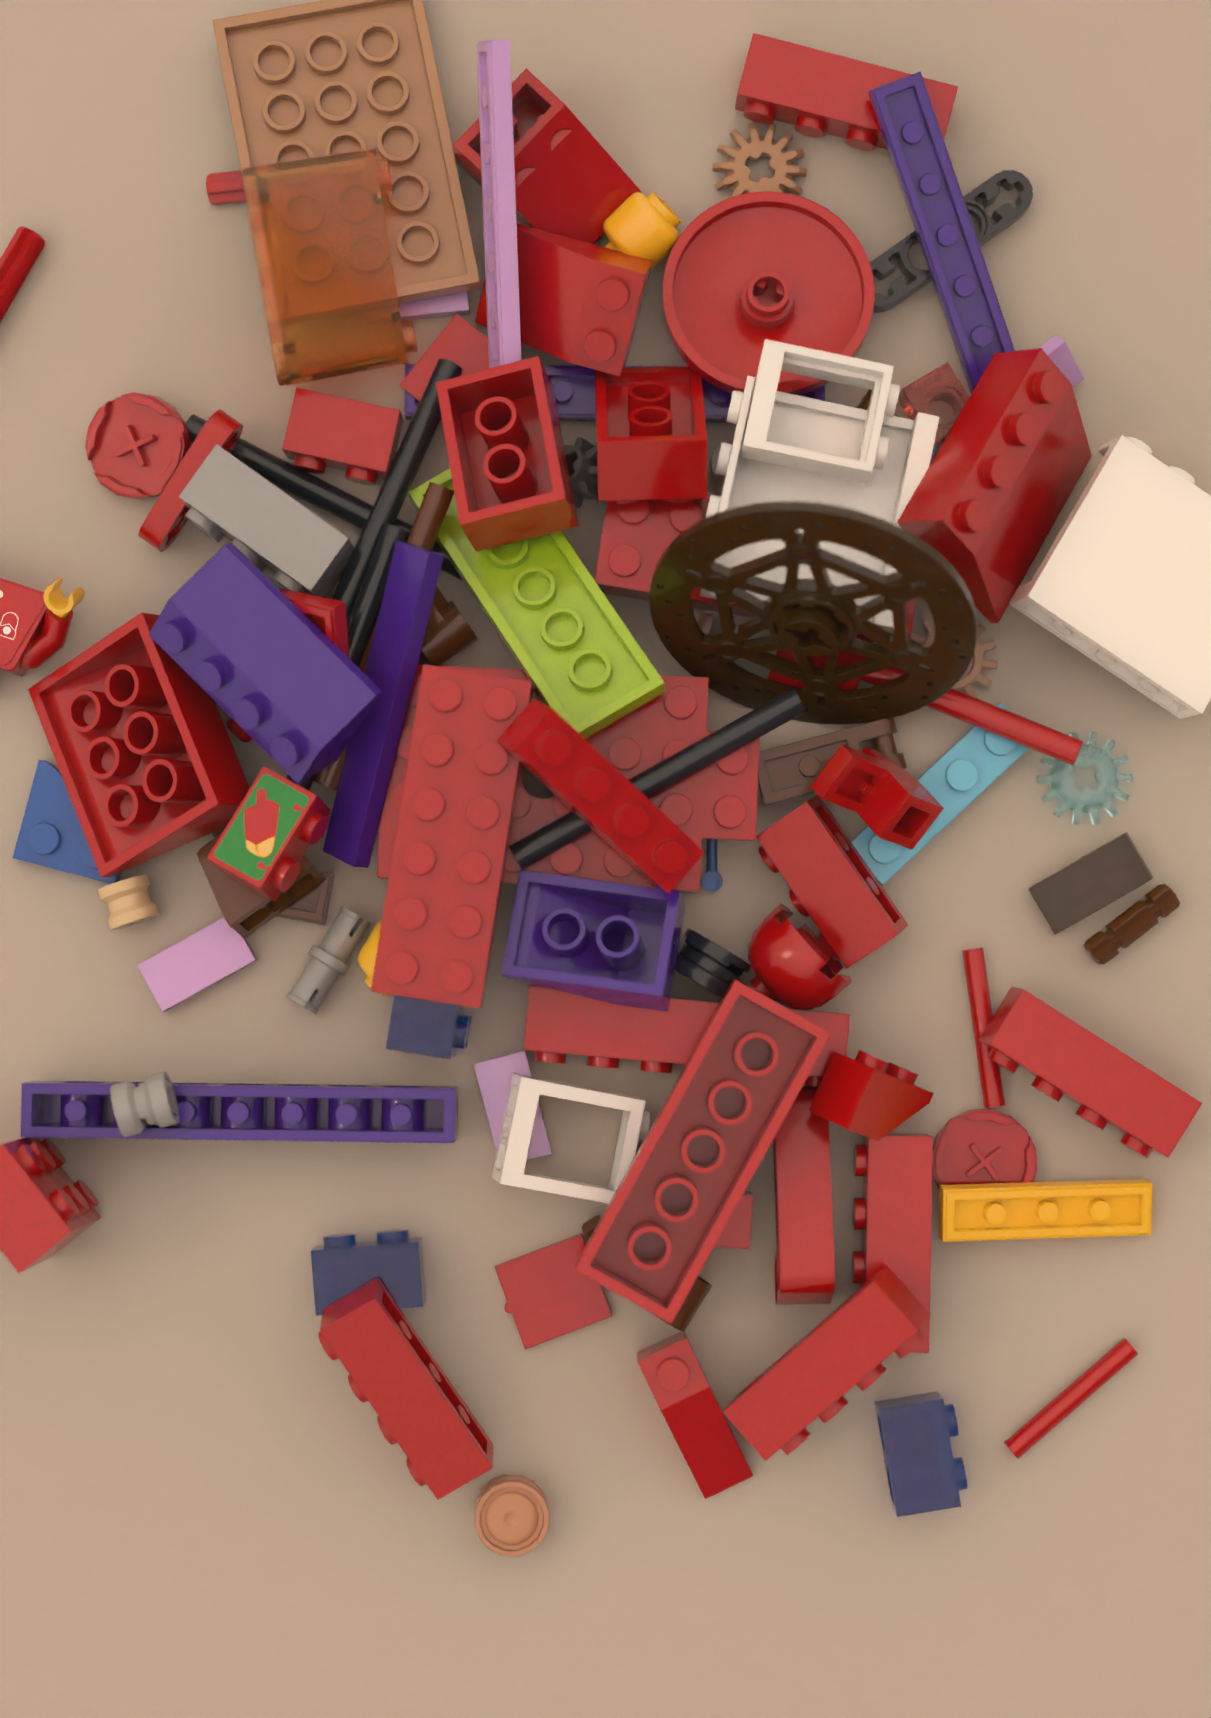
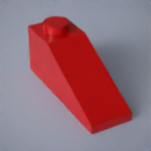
[637,1331,753,1499]

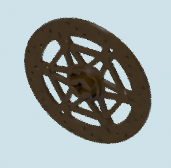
[649,501,978,724]

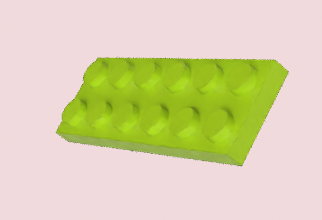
[408,468,666,739]

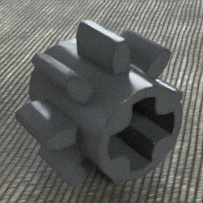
[564,437,598,508]

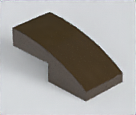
[1029,832,1153,935]

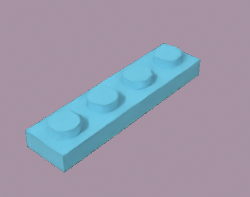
[851,702,1029,885]

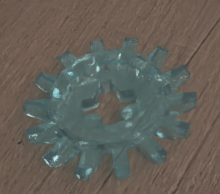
[1037,731,1133,826]

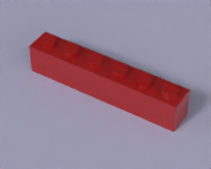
[524,985,850,1087]

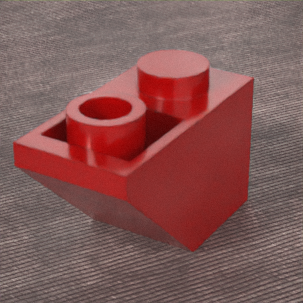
[808,1050,934,1141]

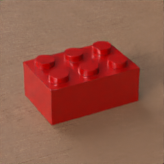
[435,356,579,552]
[0,1137,101,1273]

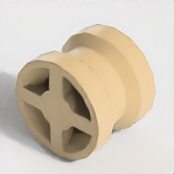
[97,874,161,931]

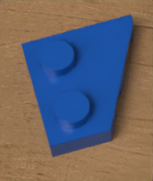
[12,760,122,884]

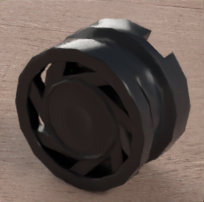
[675,928,751,998]

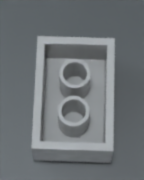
[179,444,354,598]

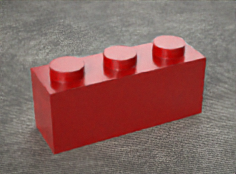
[756,795,908,969]

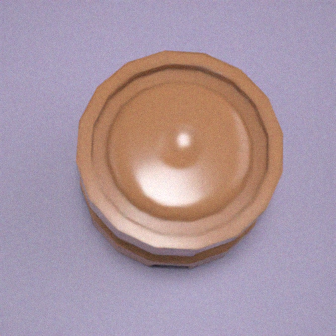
[474,1474,549,1556]

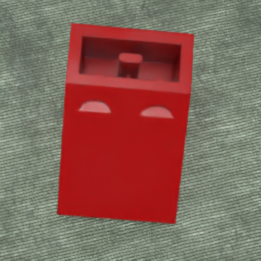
[453,68,642,244]

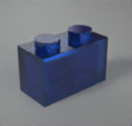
[386,995,472,1059]
[311,1229,427,1316]
[874,1391,967,1517]

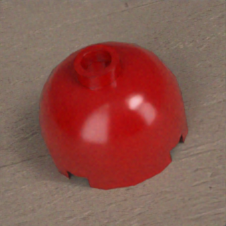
[748,904,852,1010]

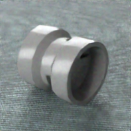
[110,1071,179,1137]

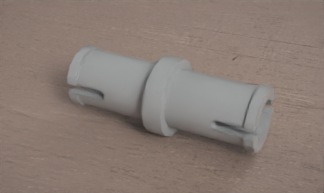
[286,906,371,1014]

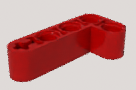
[773,1087,835,1305]

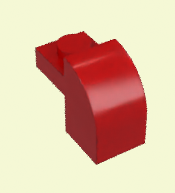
[810,744,944,850]

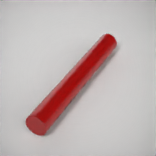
[962,948,1005,1108]
[1004,1338,1138,1459]

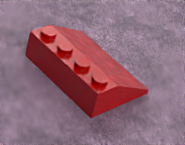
[897,348,1092,623]
[28,612,250,878]

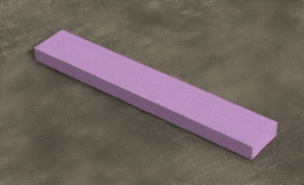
[476,39,521,368]

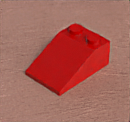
[475,223,653,377]
[595,366,707,504]

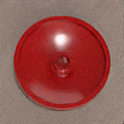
[662,191,875,396]

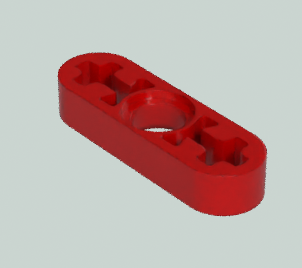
[138,409,244,552]

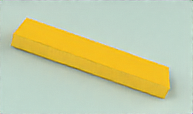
[939,1178,1153,1242]

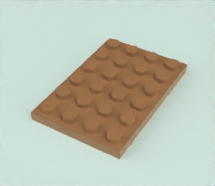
[212,0,480,327]

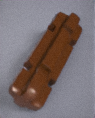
[1084,884,1180,965]

